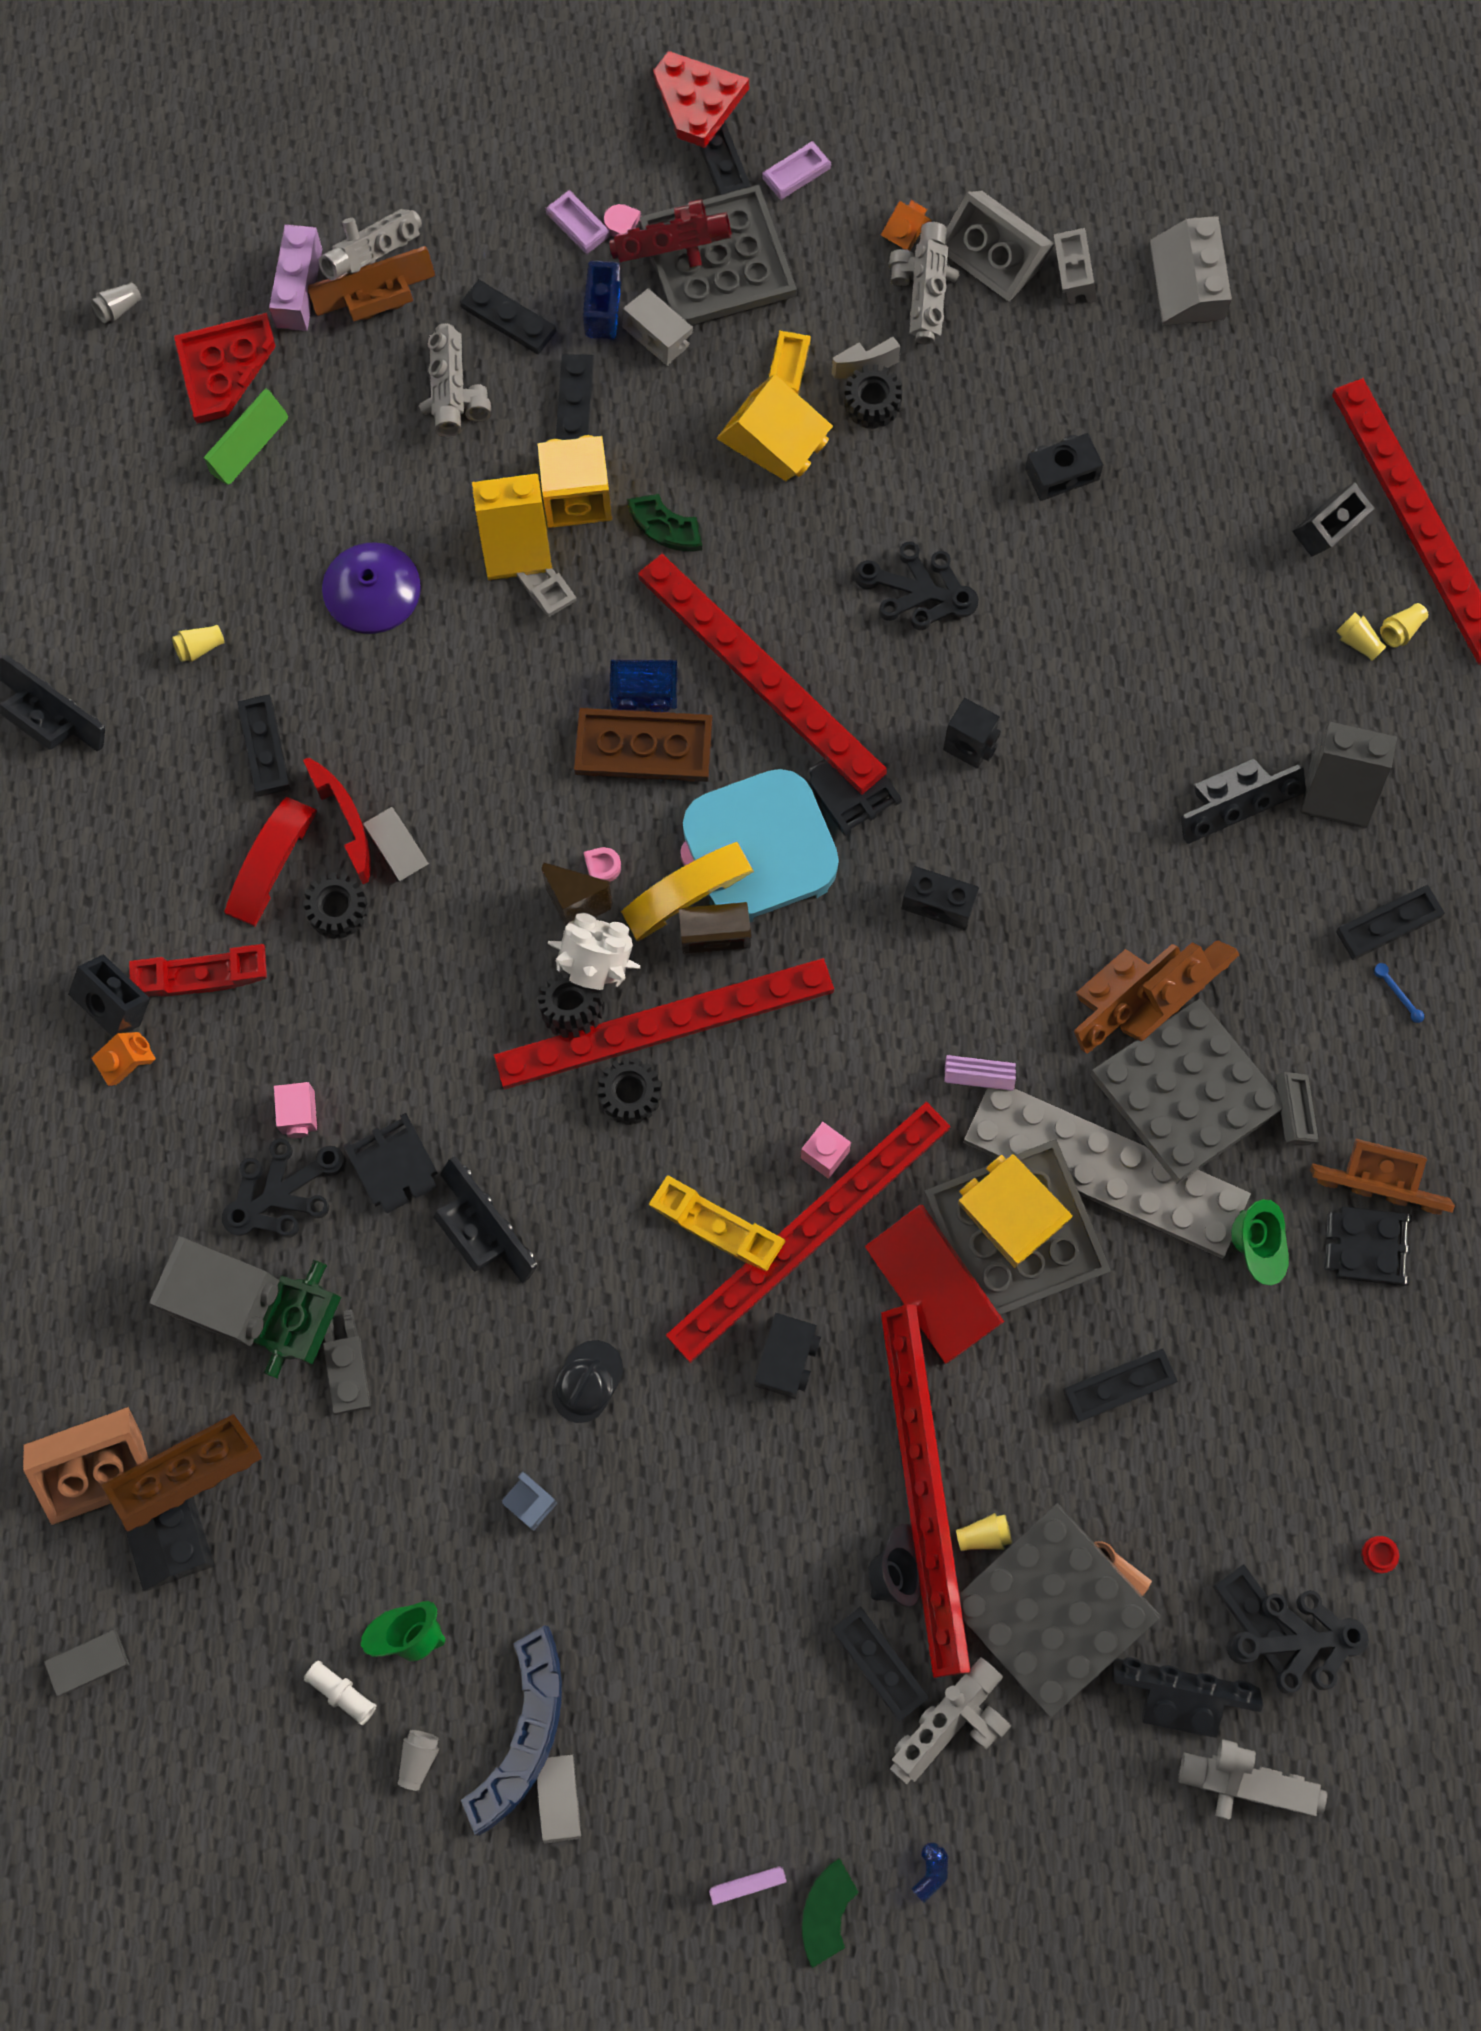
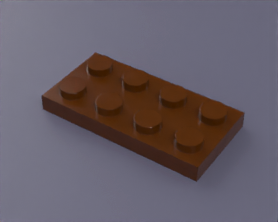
[574,708,713,782]
[101,1414,262,1532]

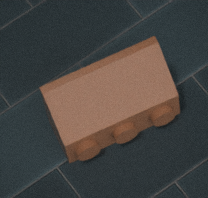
[23,1407,149,1525]

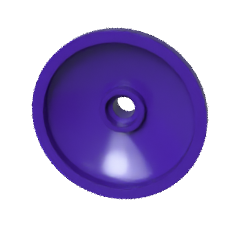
[322,542,421,634]

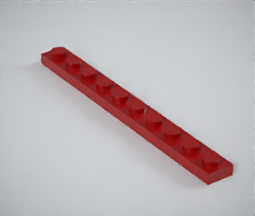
[1332,378,1481,665]
[638,553,887,795]
[494,958,834,1090]
[666,1101,951,1363]
[881,1304,971,1678]

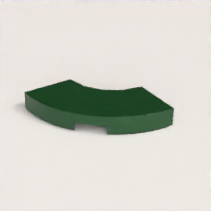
[627,494,702,551]
[802,1858,859,1968]

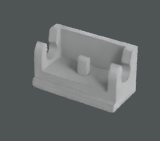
[1054,228,1097,304]
[622,289,693,366]

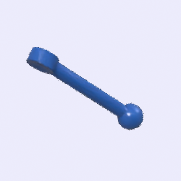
[1374,963,1424,1023]

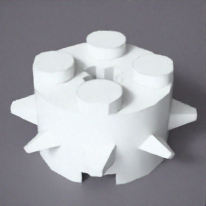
[548,913,640,990]

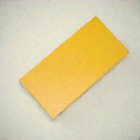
[769,331,811,394]

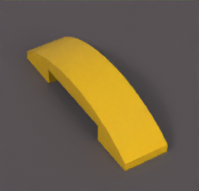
[621,842,754,941]
[649,1175,785,1271]

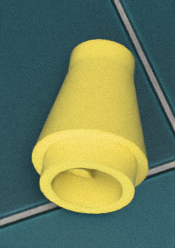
[1380,603,1428,647]
[1336,612,1386,661]
[172,625,224,662]
[956,1513,1012,1551]

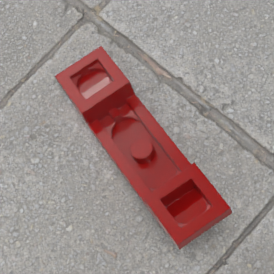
[303,757,371,884]
[224,797,317,927]
[129,944,267,996]

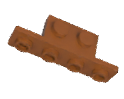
[308,246,435,321]
[1120,940,1239,1041]
[1074,944,1180,1053]
[1310,1139,1455,1215]

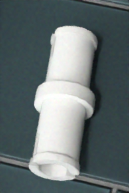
[304,1660,377,1725]

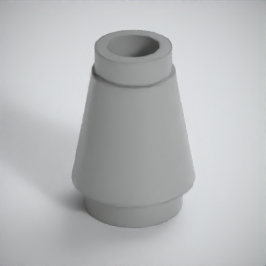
[91,282,141,323]
[398,1730,439,1791]

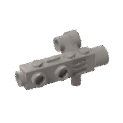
[319,209,422,280]
[889,222,959,345]
[419,324,491,437]
[890,1657,1011,1784]
[1178,1739,1327,1819]

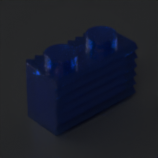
[583,261,622,339]
[610,660,678,712]

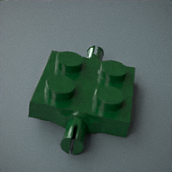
[253,1260,342,1379]

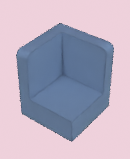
[502,1471,557,1531]

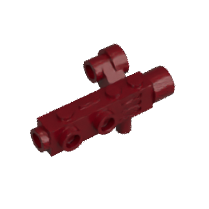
[609,199,732,267]

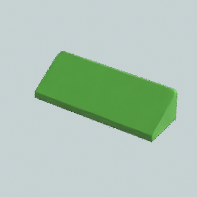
[204,389,288,485]

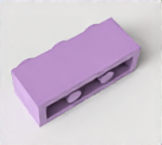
[269,225,322,331]

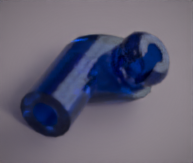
[911,1842,948,1903]

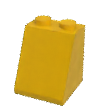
[717,374,832,481]
[538,435,612,528]
[472,473,552,580]
[958,1154,1073,1268]

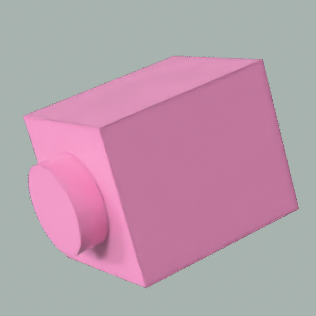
[274,1082,317,1138]
[801,1122,851,1179]

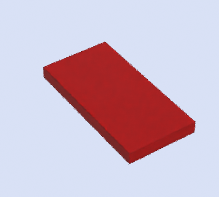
[864,1205,1004,1364]

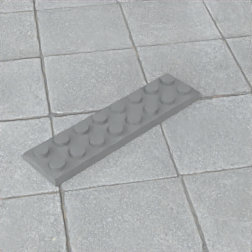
[963,1088,1251,1259]

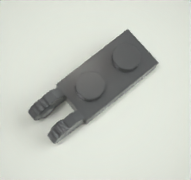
[323,1309,371,1415]

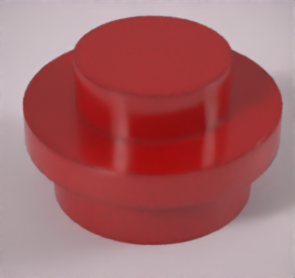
[1361,1536,1399,1574]

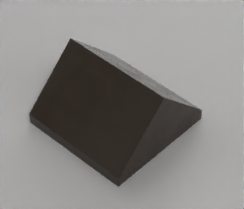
[541,862,613,926]
[679,902,752,954]

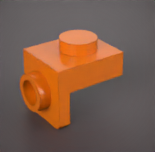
[881,200,932,251]
[92,1032,156,1086]

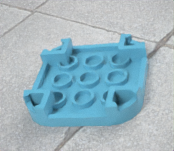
[683,769,839,922]

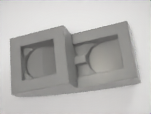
[832,337,900,379]
[517,568,577,617]
[363,807,429,881]
[537,1754,581,1843]

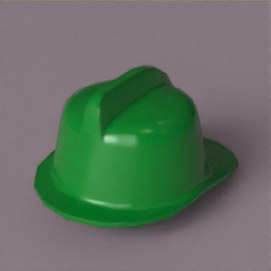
[1231,1199,1289,1286]
[361,1601,446,1662]

